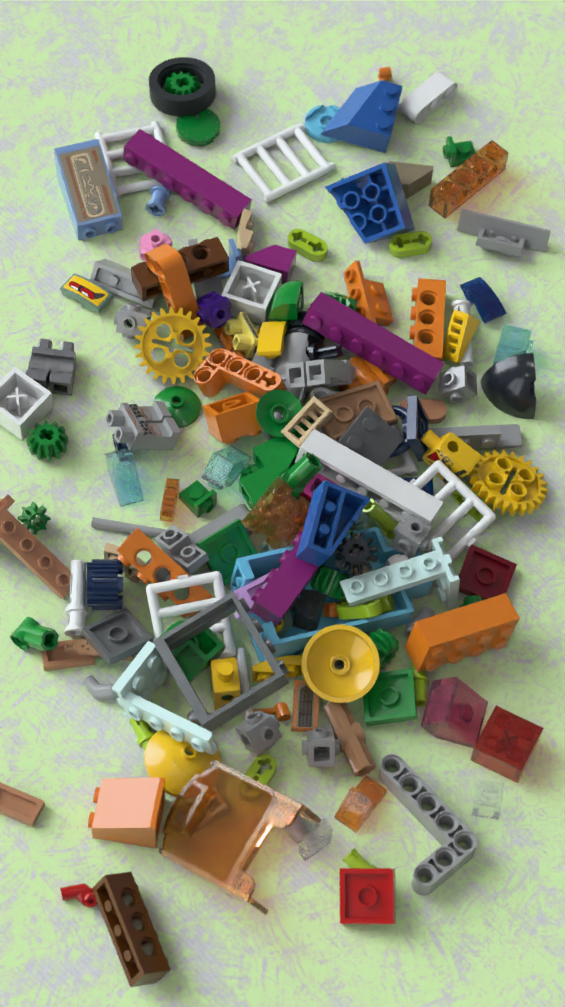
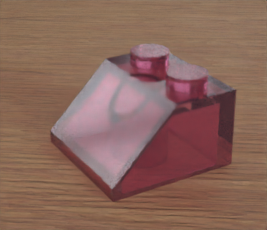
[420,677,488,748]

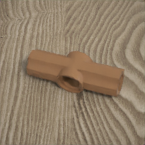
[323,702,376,777]

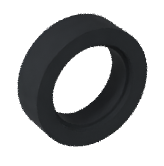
[149,57,216,116]

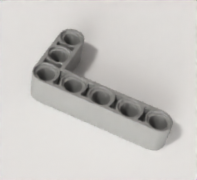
[379,754,477,895]

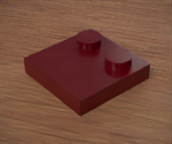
[458,544,517,600]

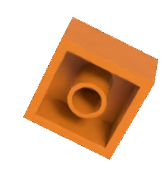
[203,391,262,444]

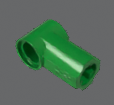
[273,452,322,501]
[10,617,59,651]

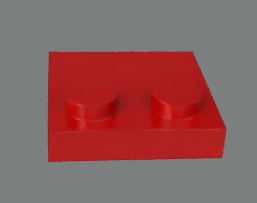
[339,868,396,924]

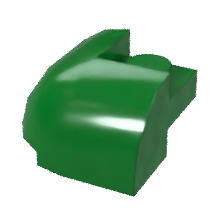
[269,280,304,327]
[159,620,226,683]

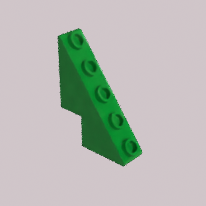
[239,420,312,527]

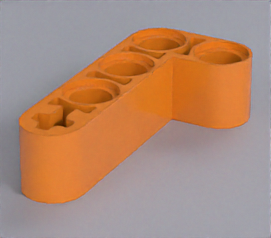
[144,243,204,341]
[193,348,289,398]

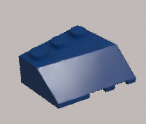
[321,80,403,153]
[325,162,415,244]

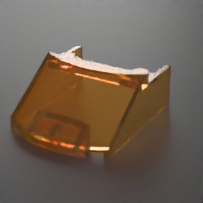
[159,760,321,915]

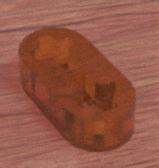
[160,478,180,522]

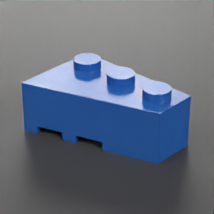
[296,480,371,567]

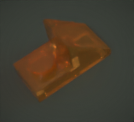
[334,775,387,833]

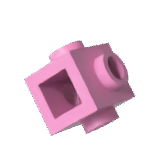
[139,228,172,262]

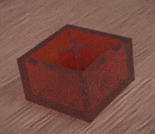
[471,705,544,783]

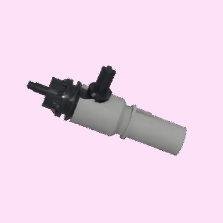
[263,304,343,440]

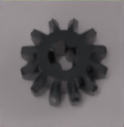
[335,531,378,575]

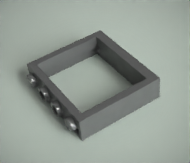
[153,591,289,732]

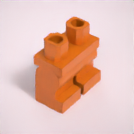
[338,356,397,395]

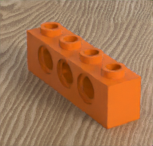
[409,278,446,362]
[116,527,213,619]

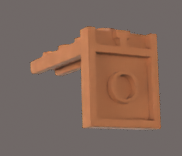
[0,494,71,599]

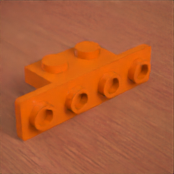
[343,260,393,326]

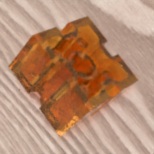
[241,477,310,550]

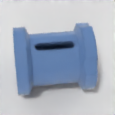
[146,185,170,216]

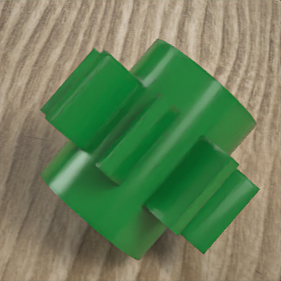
[18,502,51,535]

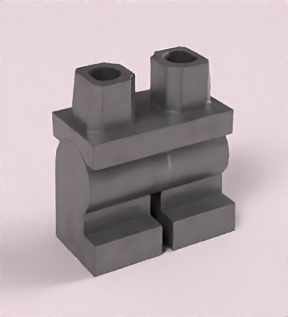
[26,339,77,396]

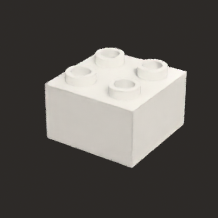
[221,260,282,325]
[0,367,53,440]

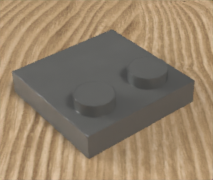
[337,406,404,467]
[82,607,153,666]

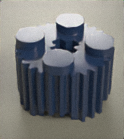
[87,559,123,610]

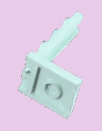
[340,537,460,609]
[112,641,217,755]

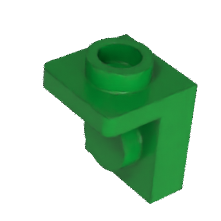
[443,136,477,167]
[179,480,217,518]

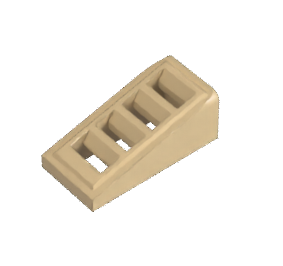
[281,396,334,449]

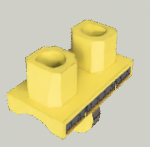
[224,312,261,358]

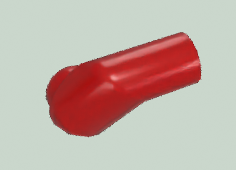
[60,884,98,908]

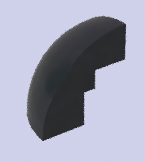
[480,353,536,419]

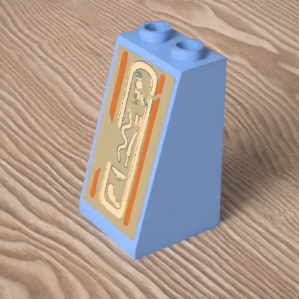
[54,139,122,240]

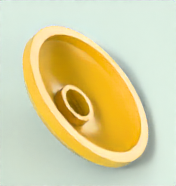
[301,624,380,703]
[144,730,222,799]

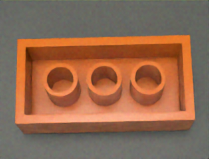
[405,593,520,672]

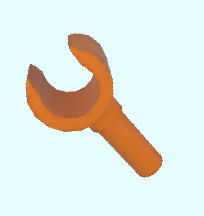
[378,67,392,81]
[324,601,342,618]
[253,702,291,721]

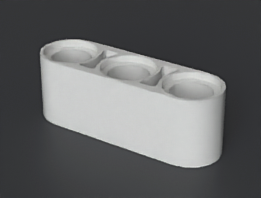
[399,71,458,124]

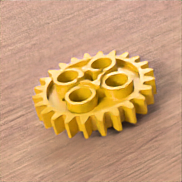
[134,307,211,384]
[468,449,548,517]

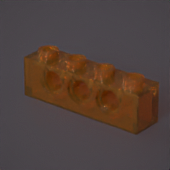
[428,140,509,219]

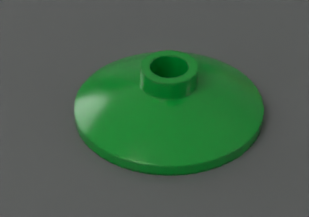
[153,386,201,428]
[256,389,303,438]

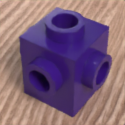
[196,291,233,329]

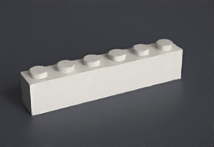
[295,429,444,527]

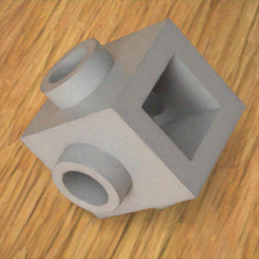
[114,303,152,339]
[438,365,477,403]
[392,514,432,559]
[235,710,282,755]
[302,727,340,768]

